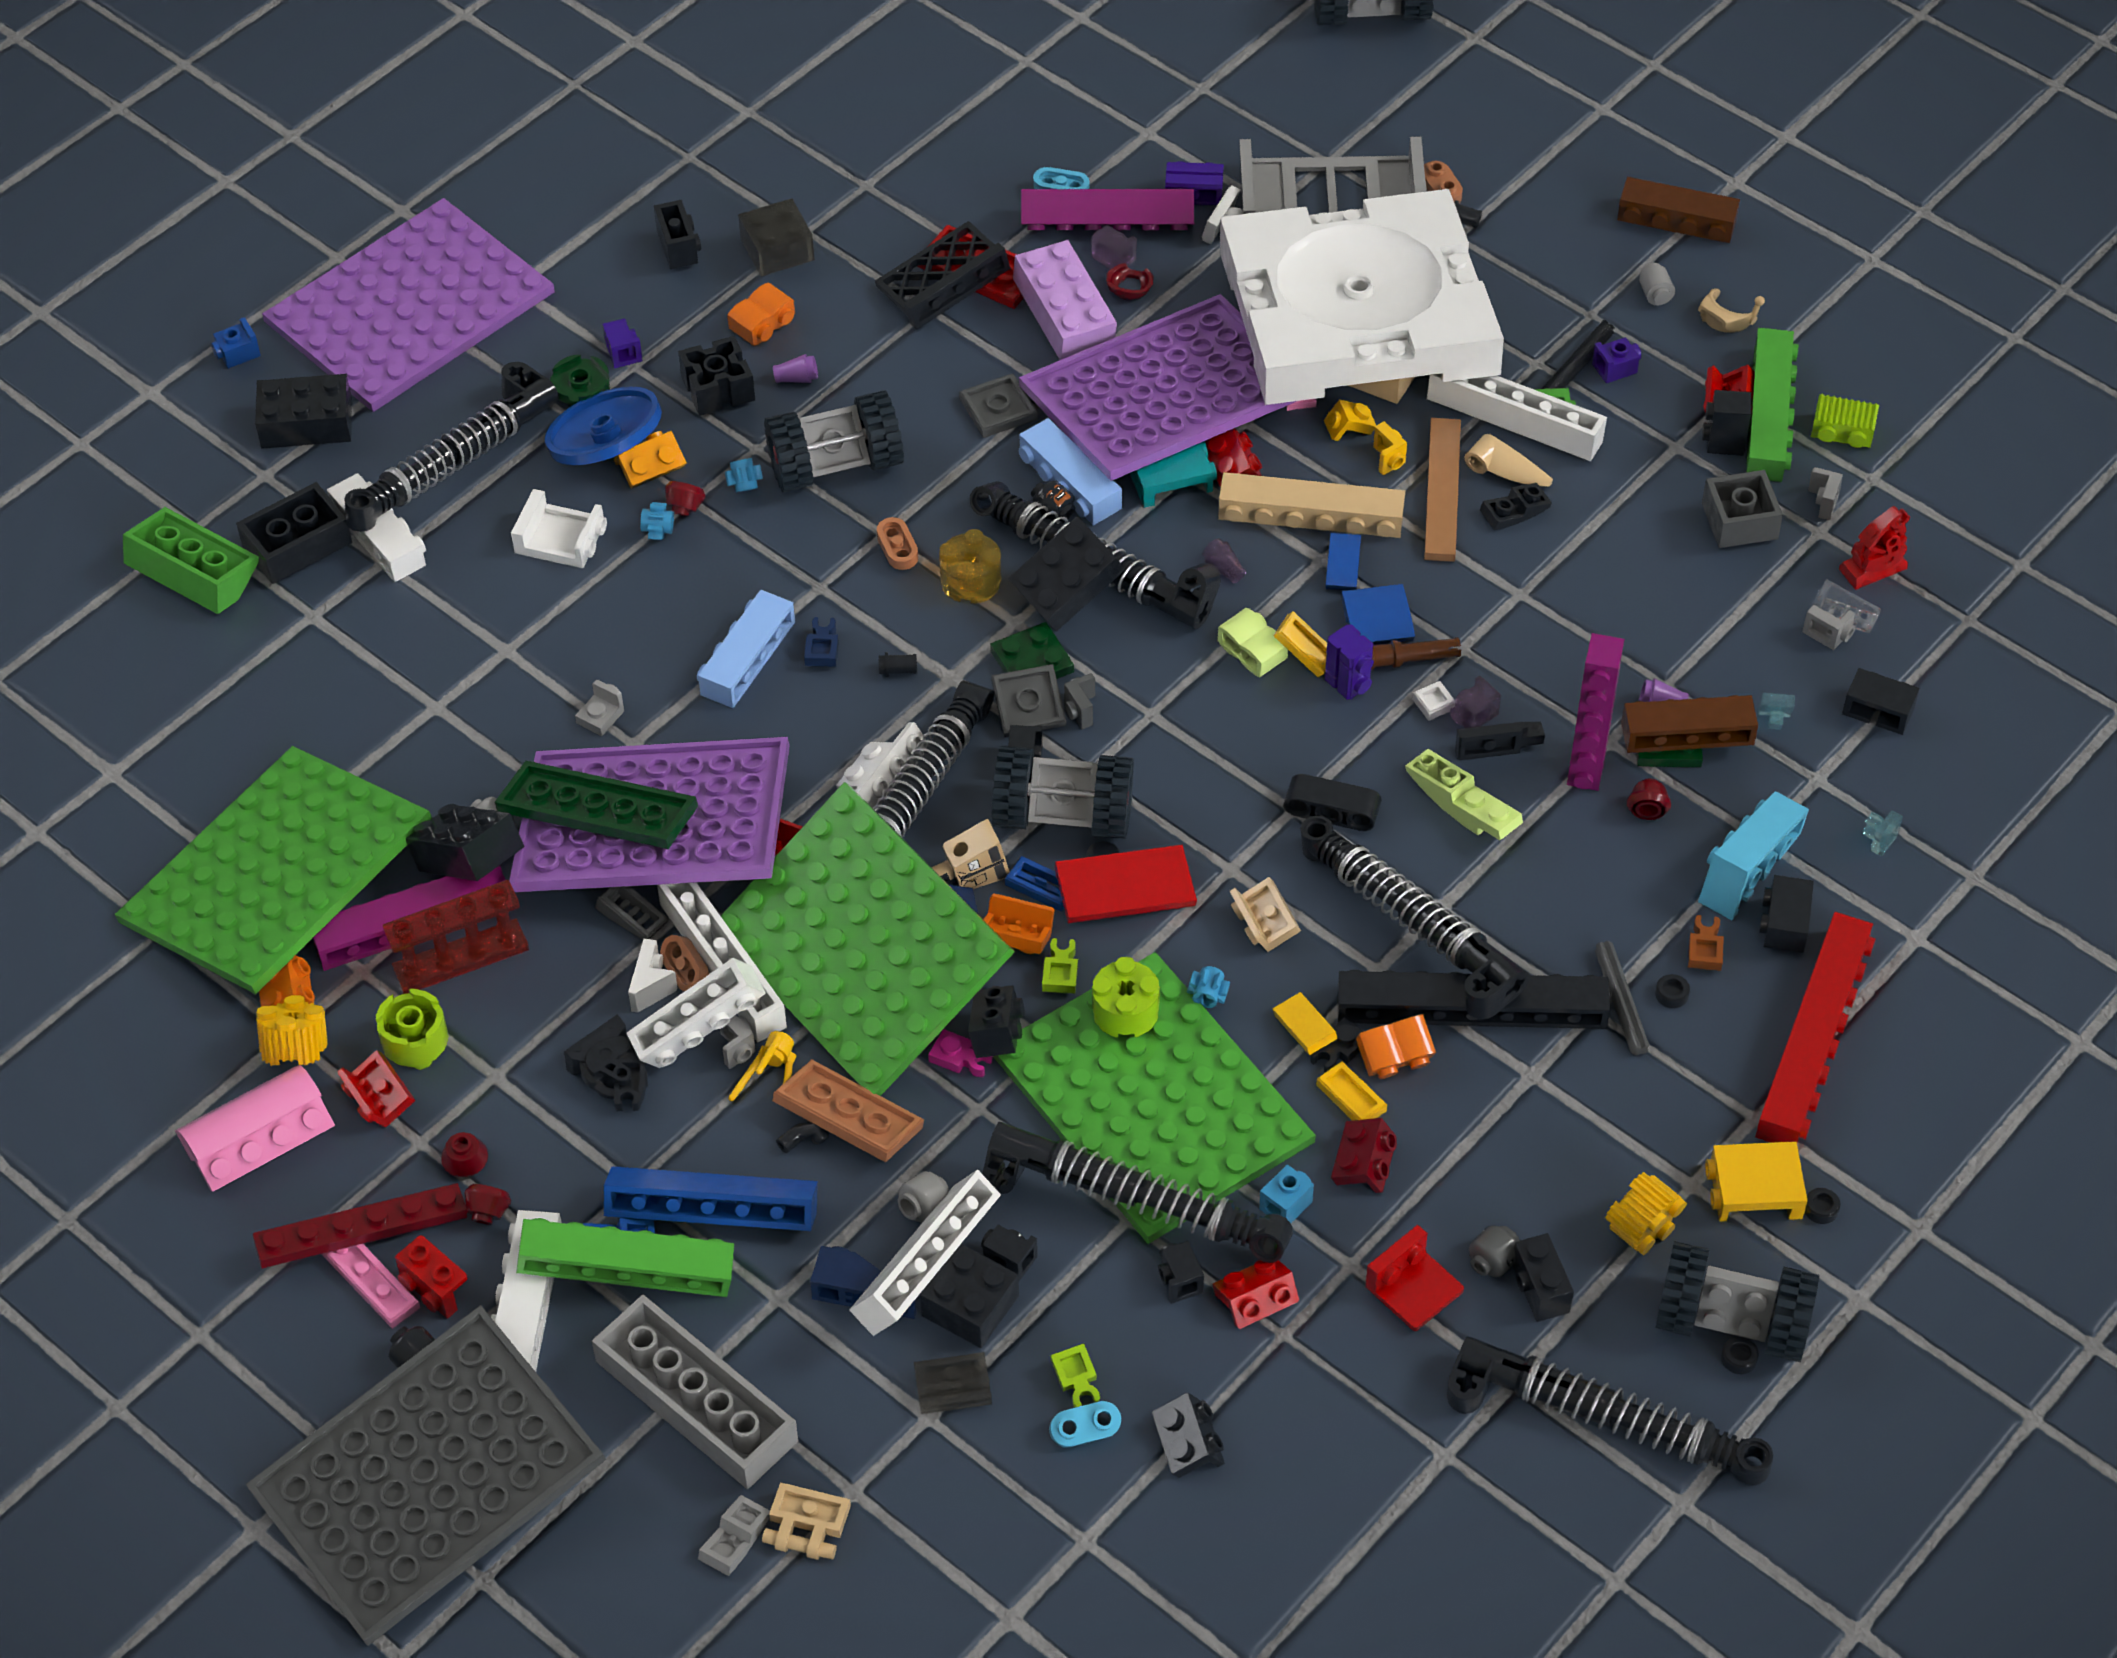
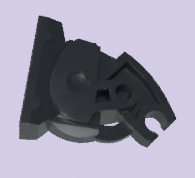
[564,1014,648,1111]

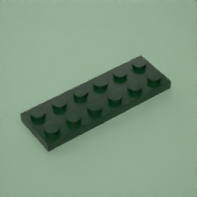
[495,761,698,849]

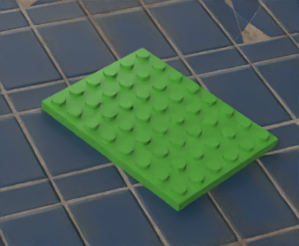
[115,746,432,994]
[721,782,1015,1096]
[993,952,1316,1244]

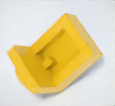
[1324,399,1376,441]
[1373,421,1407,475]

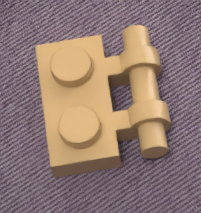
[762,1482,851,1560]

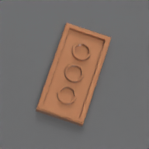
[772,1059,924,1162]

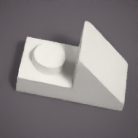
[628,939,678,1012]

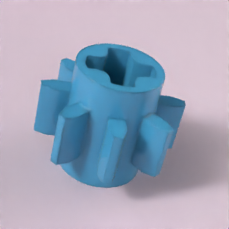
[725,458,763,493]
[640,502,674,540]
[1187,966,1230,1008]

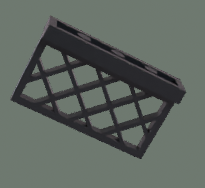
[875,221,1011,330]

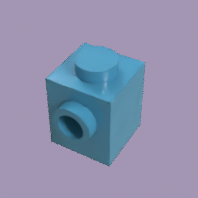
[1259,1164,1314,1223]

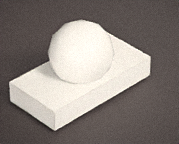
[1202,185,1243,245]

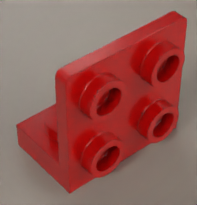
[1365,1224,1464,1331]

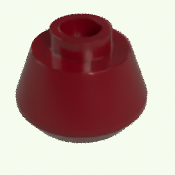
[665,481,706,517]
[1627,778,1671,820]
[441,1132,488,1177]
[464,1184,511,1225]

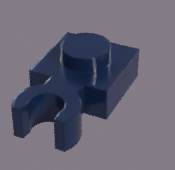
[804,617,839,667]

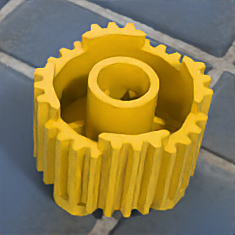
[256,995,328,1066]
[1605,1172,1687,1256]

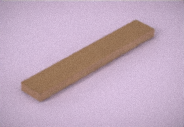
[1424,418,1461,562]

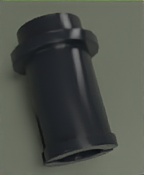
[1454,200,1483,228]
[878,652,917,677]

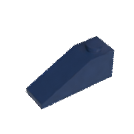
[810,1246,916,1319]

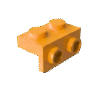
[614,431,687,488]

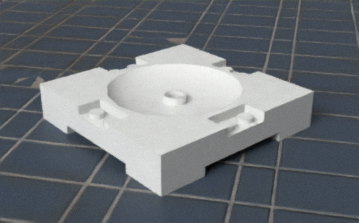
[1220,189,1504,405]

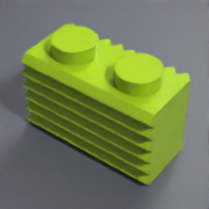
[1811,393,1879,448]

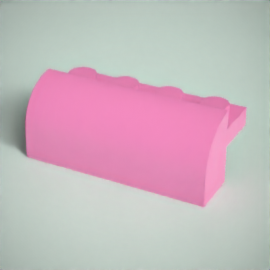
[175,1065,335,1192]

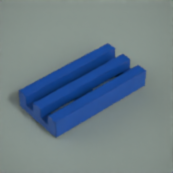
[1005,856,1064,911]

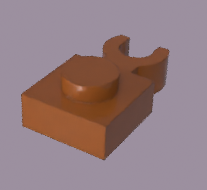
[1688,915,1724,971]

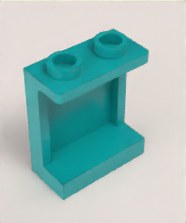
[1130,441,1217,508]

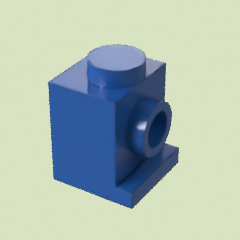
[211,317,261,369]

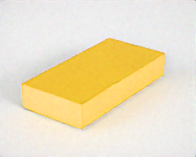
[1273,611,1327,677]
[1272,992,1338,1056]
[1316,1061,1387,1121]

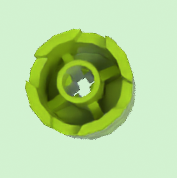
[1092,957,1160,1037]
[376,989,449,1070]

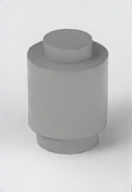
[1639,263,1675,305]

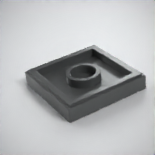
[959,373,1038,438]
[991,664,1066,737]

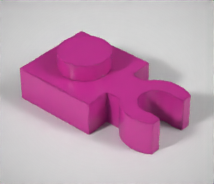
[928,1029,992,1077]

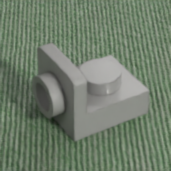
[1808,468,1843,520]
[1802,605,1855,650]
[575,680,624,736]

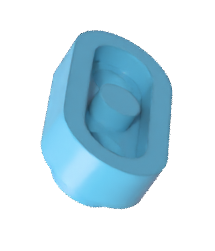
[1033,167,1089,189]
[1049,1401,1121,1448]

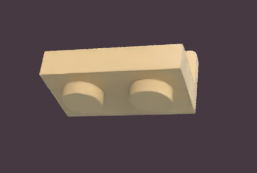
[1230,877,1301,952]

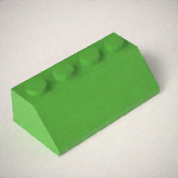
[123,507,259,614]

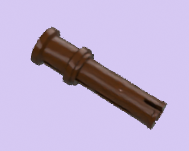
[1371,637,1461,671]

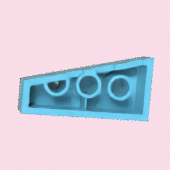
[1698,791,1809,921]

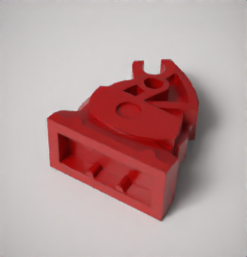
[1839,506,1910,590]

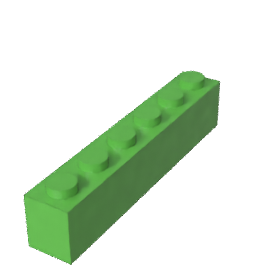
[1746,328,1798,482]
[516,1218,734,1297]

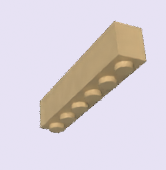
[1218,472,1405,538]

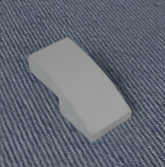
[698,1495,770,1576]

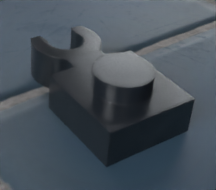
[1311,1017,1364,1073]

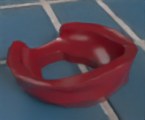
[1106,263,1154,300]

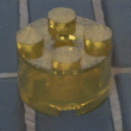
[939,529,1002,603]

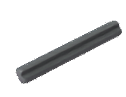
[1595,941,1649,1056]

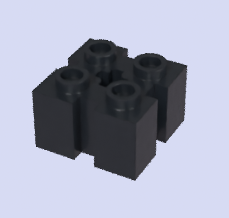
[678,335,755,416]

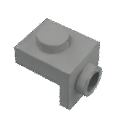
[720,1015,756,1069]

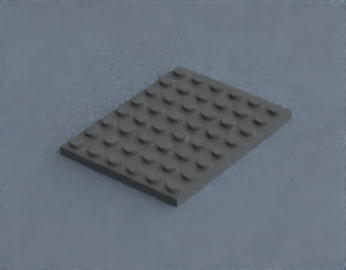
[245,1305,606,1646]

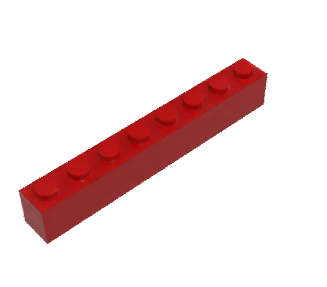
[1755,912,1876,1143]

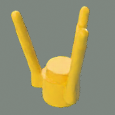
[728,1031,797,1101]

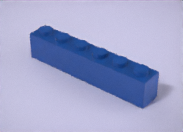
[604,1166,818,1231]

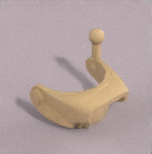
[1698,288,1765,333]

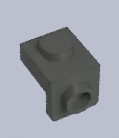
[1064,673,1095,730]

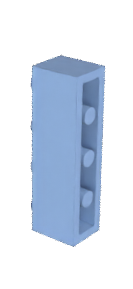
[1019,418,1122,525]
[697,590,795,708]

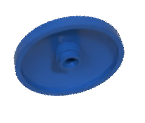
[545,387,662,465]

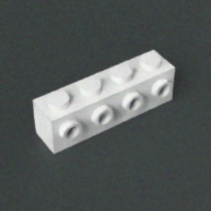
[627,958,766,1068]

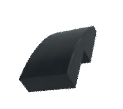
[1480,483,1552,530]

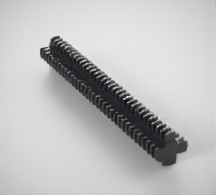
[1541,320,1615,389]

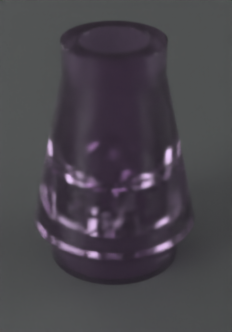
[1202,538,1246,584]

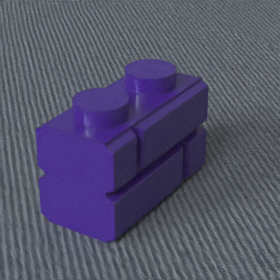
[1165,161,1224,206]
[1325,624,1374,699]

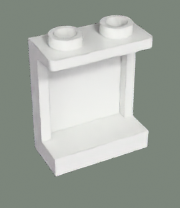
[511,489,607,568]

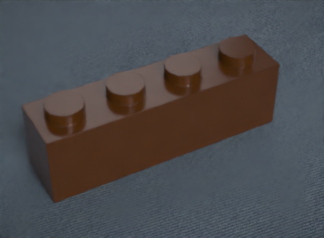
[1617,177,1740,243]
[1621,695,1758,753]

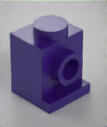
[602,318,643,368]
[1592,337,1642,384]

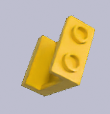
[1705,1142,1807,1222]

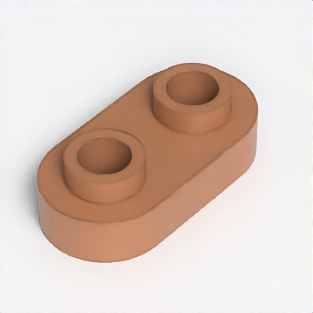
[1424,161,1463,203]
[877,517,918,570]
[660,935,709,991]

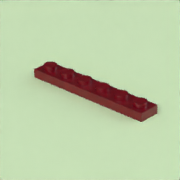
[252,1183,467,1269]

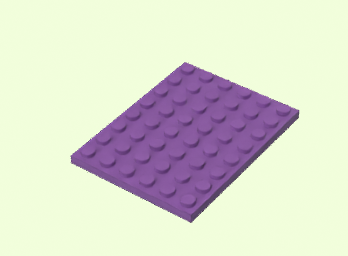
[262,198,555,412]
[1019,294,1297,481]
[509,737,790,892]

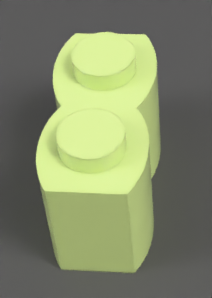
[1217,608,1288,677]

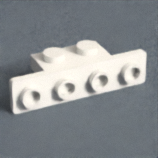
[836,722,928,811]

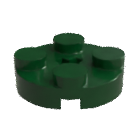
[550,355,610,407]

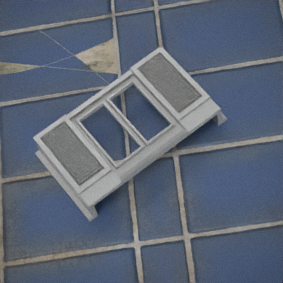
[1239,137,1426,214]

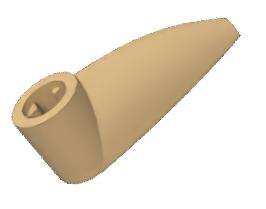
[1464,434,1553,487]

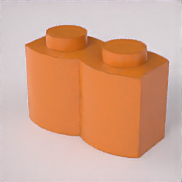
[727,282,795,346]
[1356,1014,1436,1079]

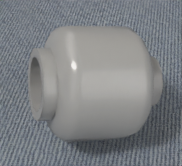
[898,1171,949,1223]

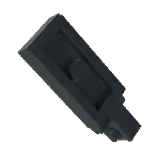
[1455,722,1545,760]

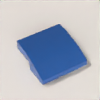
[1341,584,1415,645]

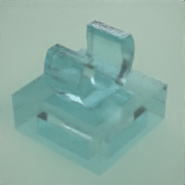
[1758,693,1795,730]
[1862,810,1903,856]

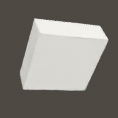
[1412,681,1456,721]

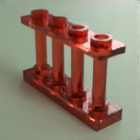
[383,880,529,994]

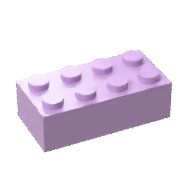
[1013,240,1117,360]

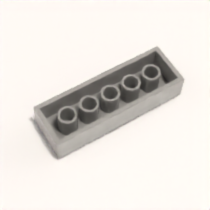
[592,1295,798,1490]

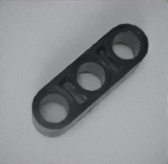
[1283,774,1382,831]

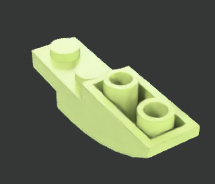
[1405,749,1523,840]

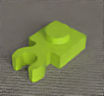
[1042,938,1078,994]
[1050,1343,1100,1408]

